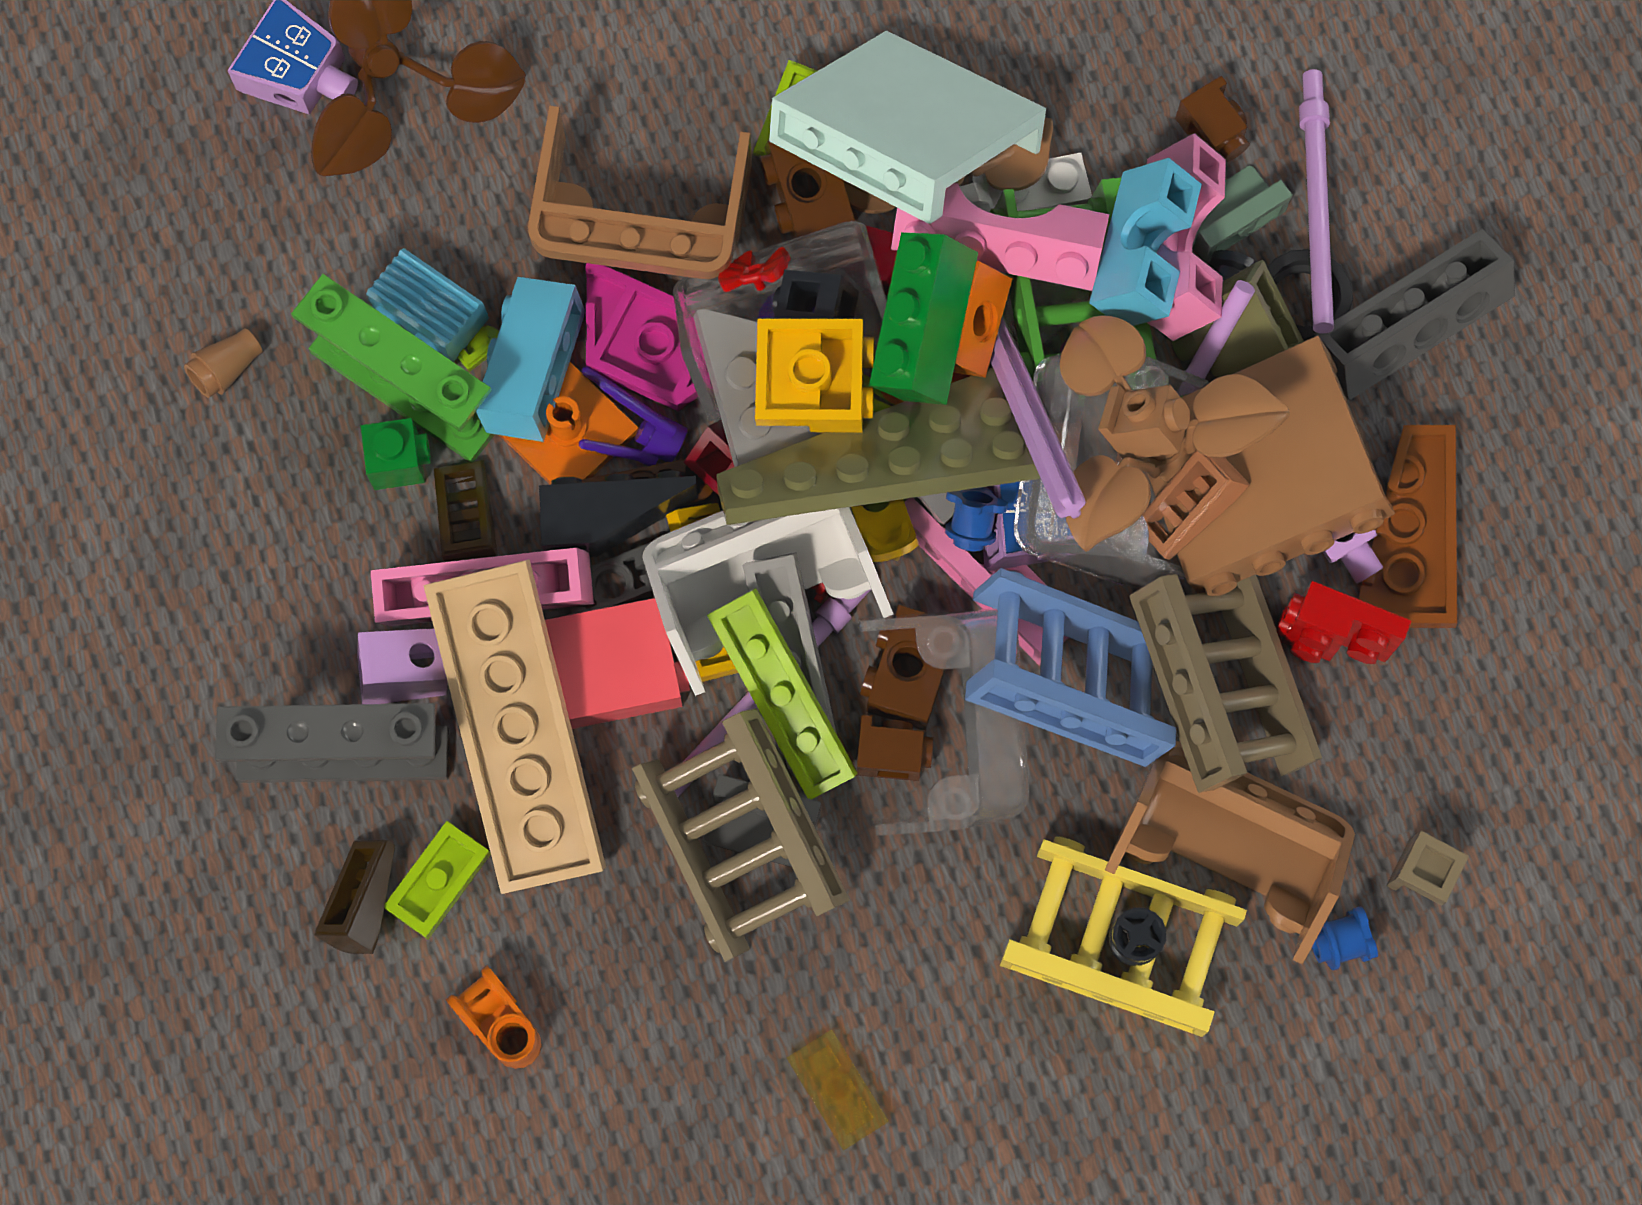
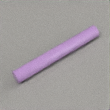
[1175,280,1255,397]

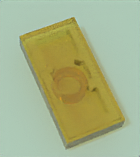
[786,1030,889,1151]

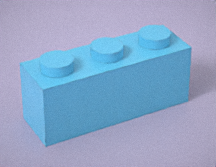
[476,277,586,442]

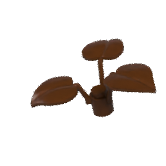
[311,0,526,176]

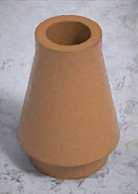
[184,328,263,398]

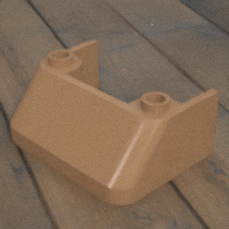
[528,106,752,279]
[1105,741,1355,965]

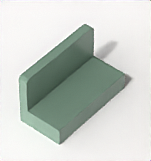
[1193,166,1293,263]

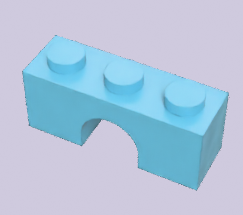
[1089,158,1202,326]

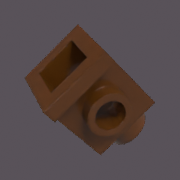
[1175,75,1250,162]
[856,715,934,781]

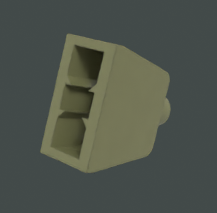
[1172,260,1304,378]

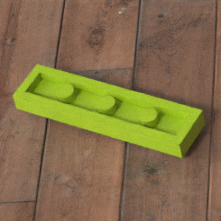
[707,588,858,800]

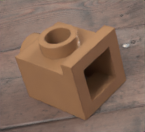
[1098,385,1191,459]

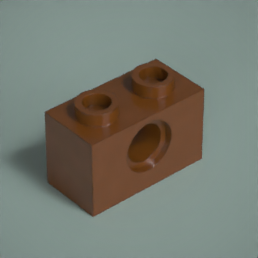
[759,141,855,242]
[860,605,959,730]

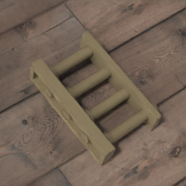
[1129,574,1322,793]
[632,708,850,962]

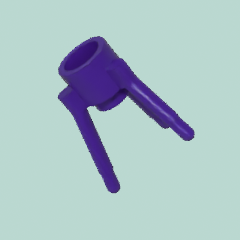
[579,366,688,466]

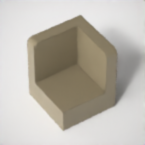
[1386,831,1469,906]

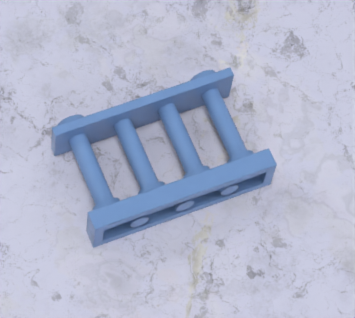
[965,568,1176,767]

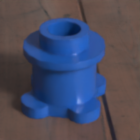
[945,487,1008,551]
[1312,906,1378,970]

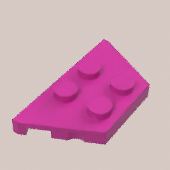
[586,263,712,411]

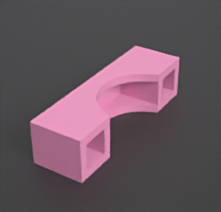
[1147,134,1226,341]
[891,183,1109,291]

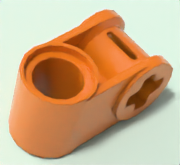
[445,965,541,1069]

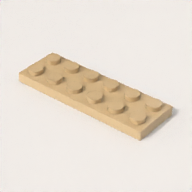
[423,559,606,894]

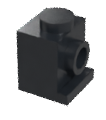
[773,270,859,319]

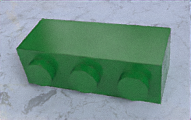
[869,232,978,405]

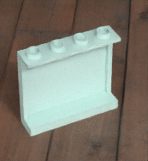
[769,31,1046,224]

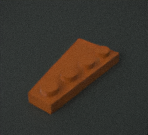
[1358,425,1457,628]

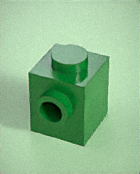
[360,418,431,490]

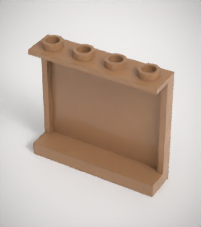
[1142,336,1395,596]

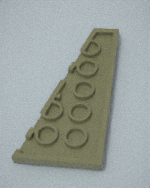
[717,367,1040,525]

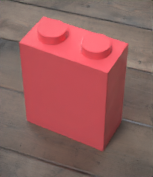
[545,598,690,729]

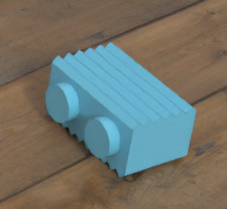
[366,248,489,362]

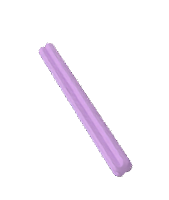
[990,315,1086,519]

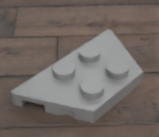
[693,309,824,467]

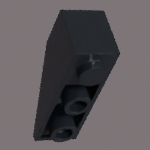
[539,470,698,557]

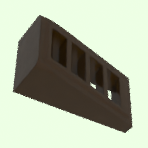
[434,460,498,562]
[314,840,395,954]

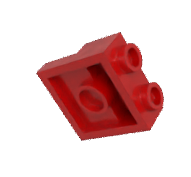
[1276,581,1412,664]

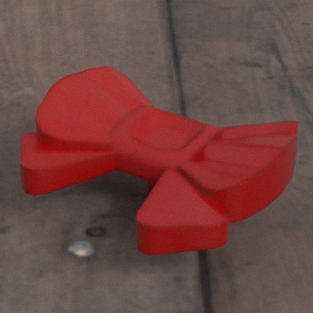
[718,247,791,292]

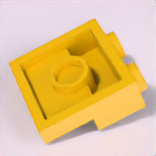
[755,319,874,433]

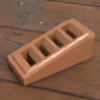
[1134,450,1250,560]

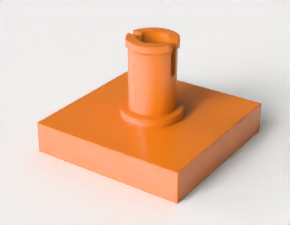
[499,362,639,485]

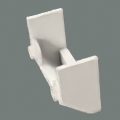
[642,507,893,696]

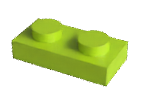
[384,821,491,940]

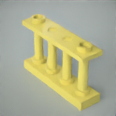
[1000,837,1247,1037]

